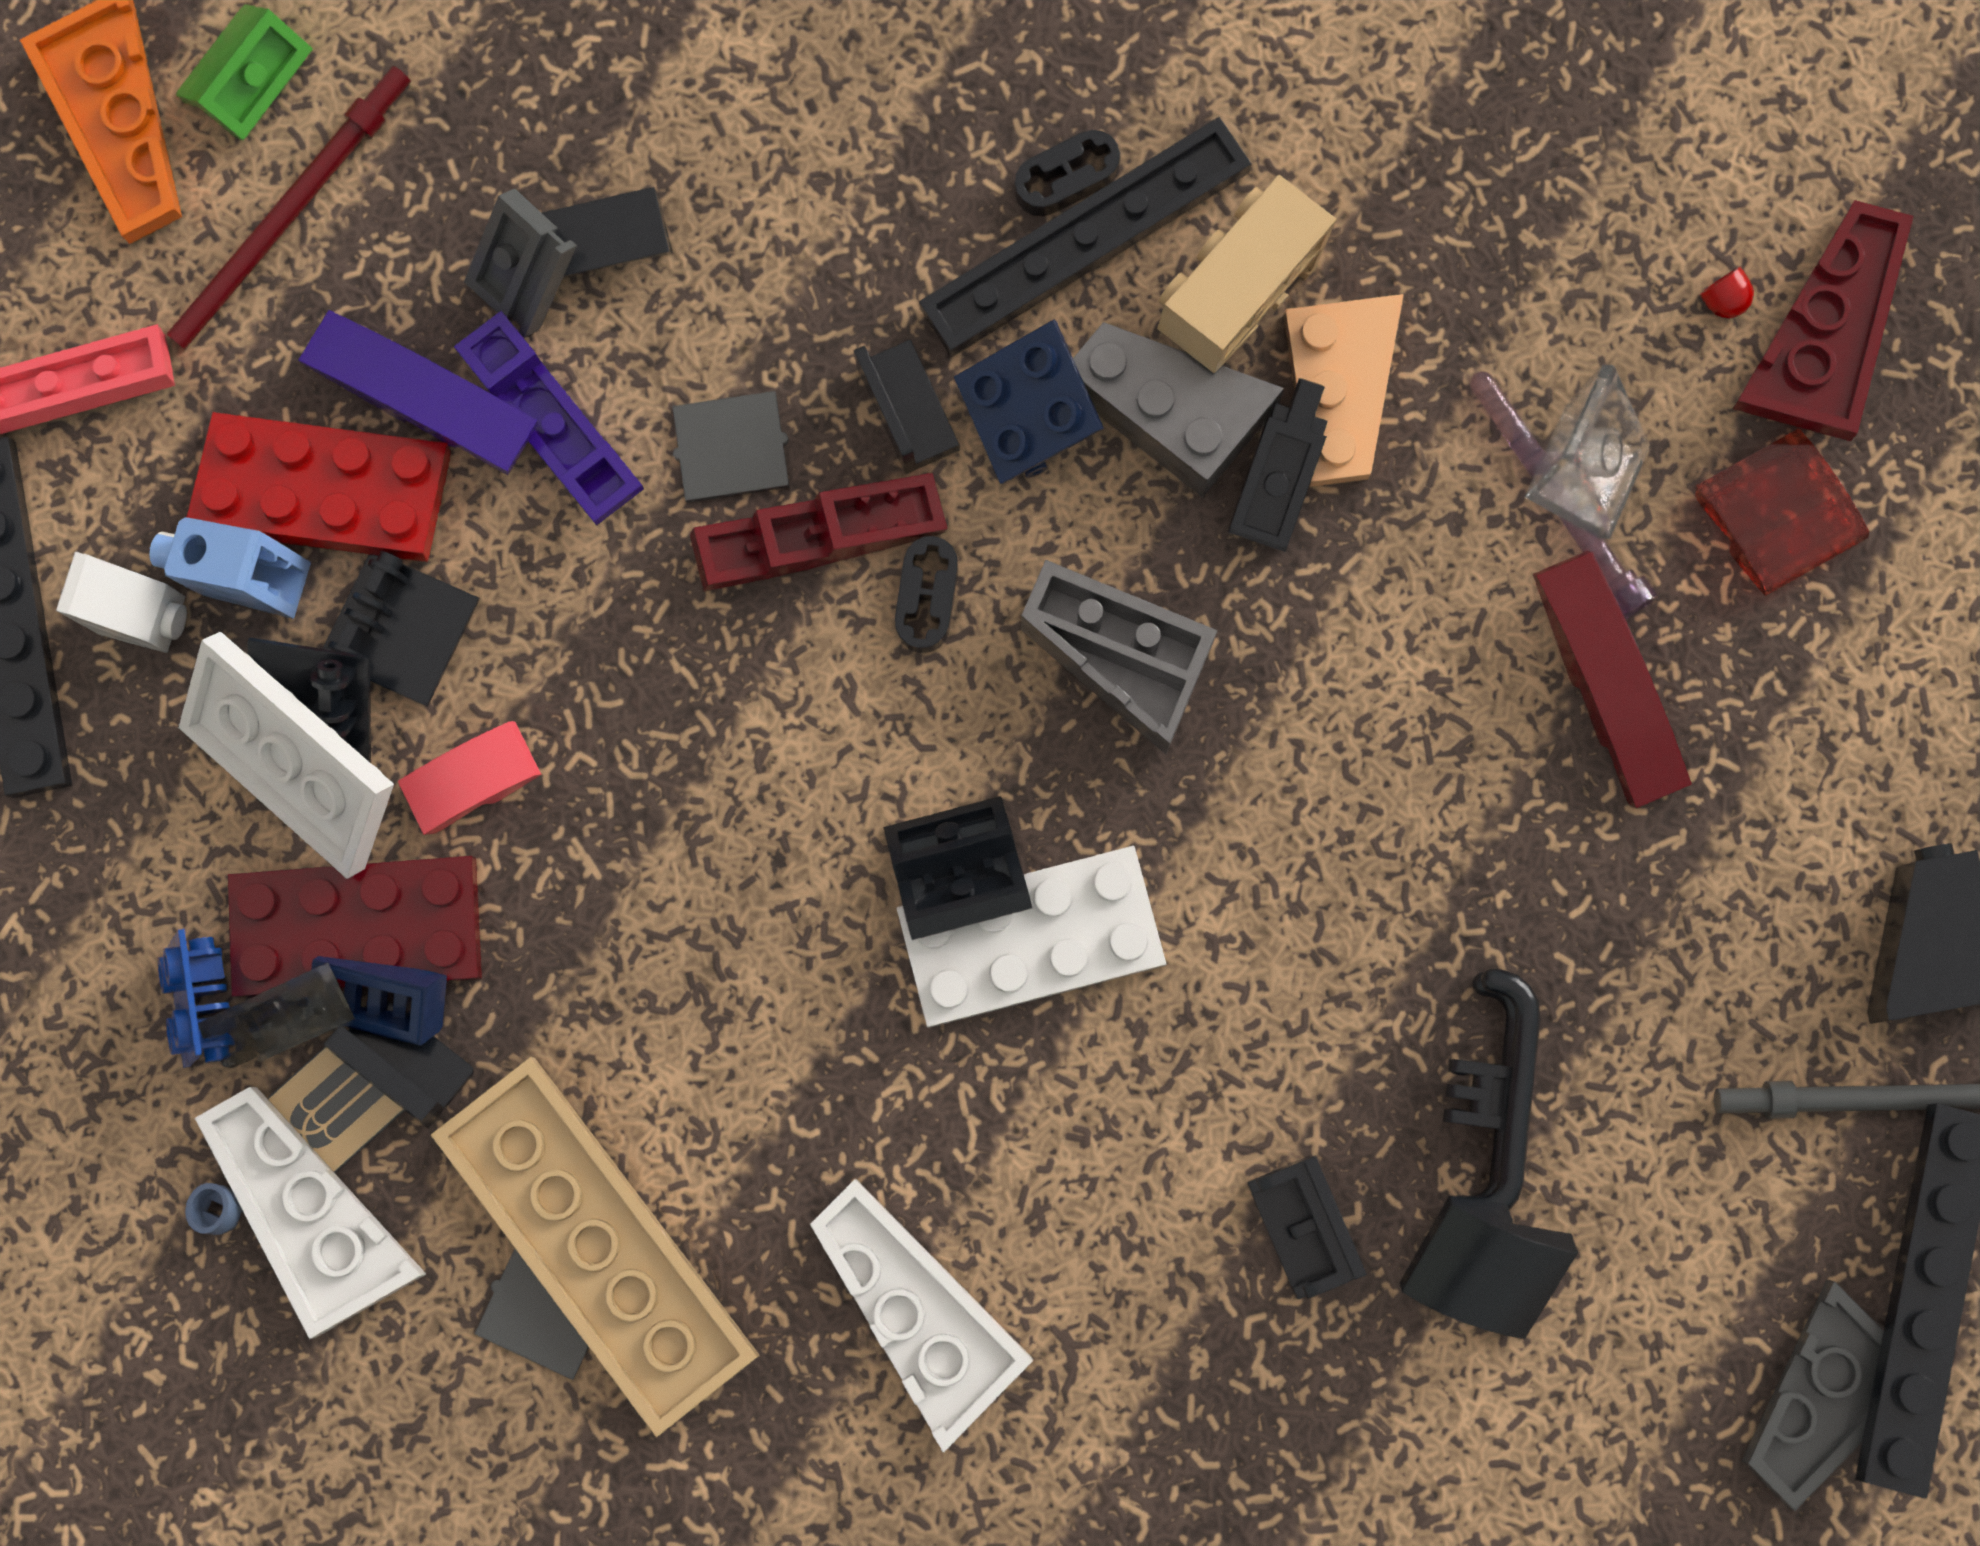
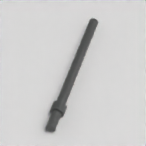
[1714,1081,1980,1119]

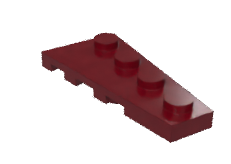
[1733,200,1914,442]

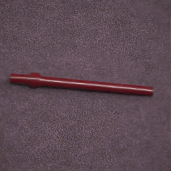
[166,66,411,350]

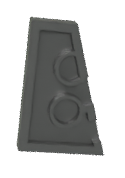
[1741,1280,1884,1511]

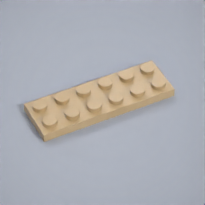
[431,1057,760,1438]

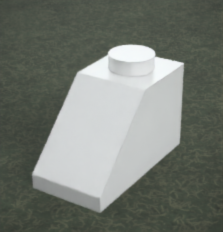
[56,552,187,653]

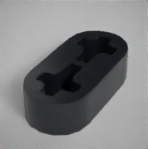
[1015,130,1120,216]
[895,536,958,653]

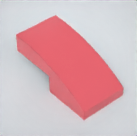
[397,721,542,835]

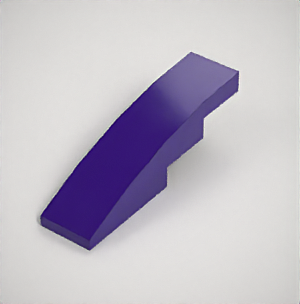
[298,310,538,475]

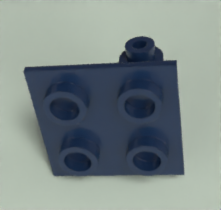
[954,319,1104,484]

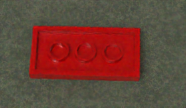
[187,412,451,562]

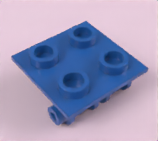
[158,929,235,1068]

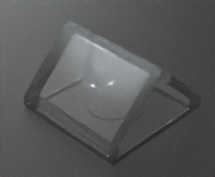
[1525,365,1650,539]

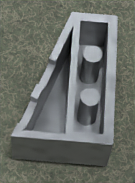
[1073,322,1284,498]
[1021,560,1218,755]

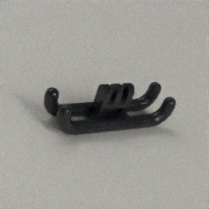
[1443,968,1541,1211]

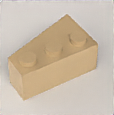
[1157,175,1337,373]

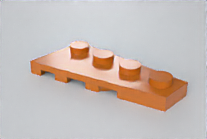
[20,0,182,244]

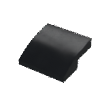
[883,796,1032,940]
[1399,1195,1579,1339]

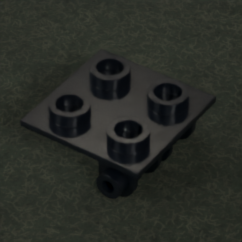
[323,551,480,707]
[247,638,371,763]

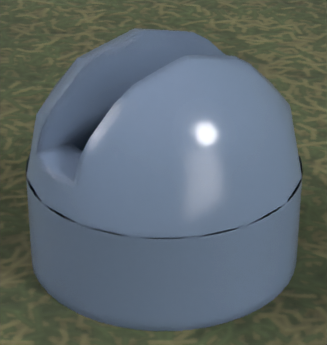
[185,1183,243,1235]

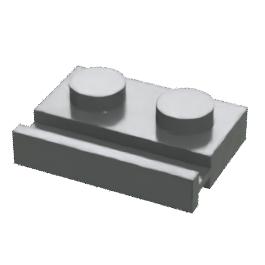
[464,188,577,338]

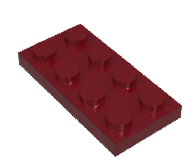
[228,856,482,998]

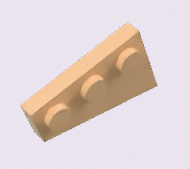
[1284,294,1404,487]

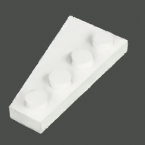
[810,1179,1033,1453]

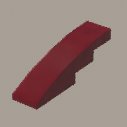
[690,473,948,592]
[1533,551,1692,809]

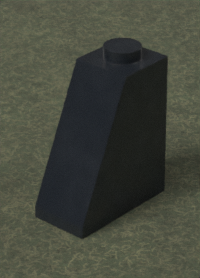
[1867,843,1980,1024]

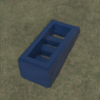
[308,956,447,1046]

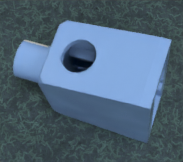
[149,517,311,619]

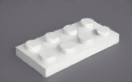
[178,632,394,879]
[897,846,1166,1028]

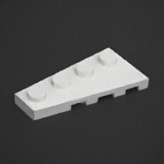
[195,1087,426,1339]

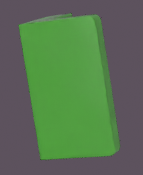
[175,4,313,141]

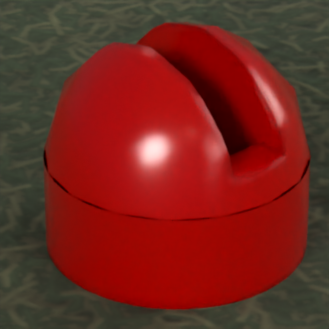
[1699,266,1754,318]

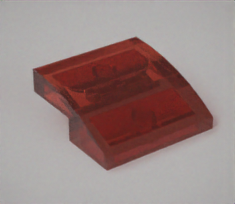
[1695,428,1870,596]

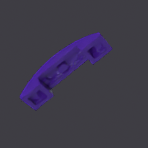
[454,311,644,526]

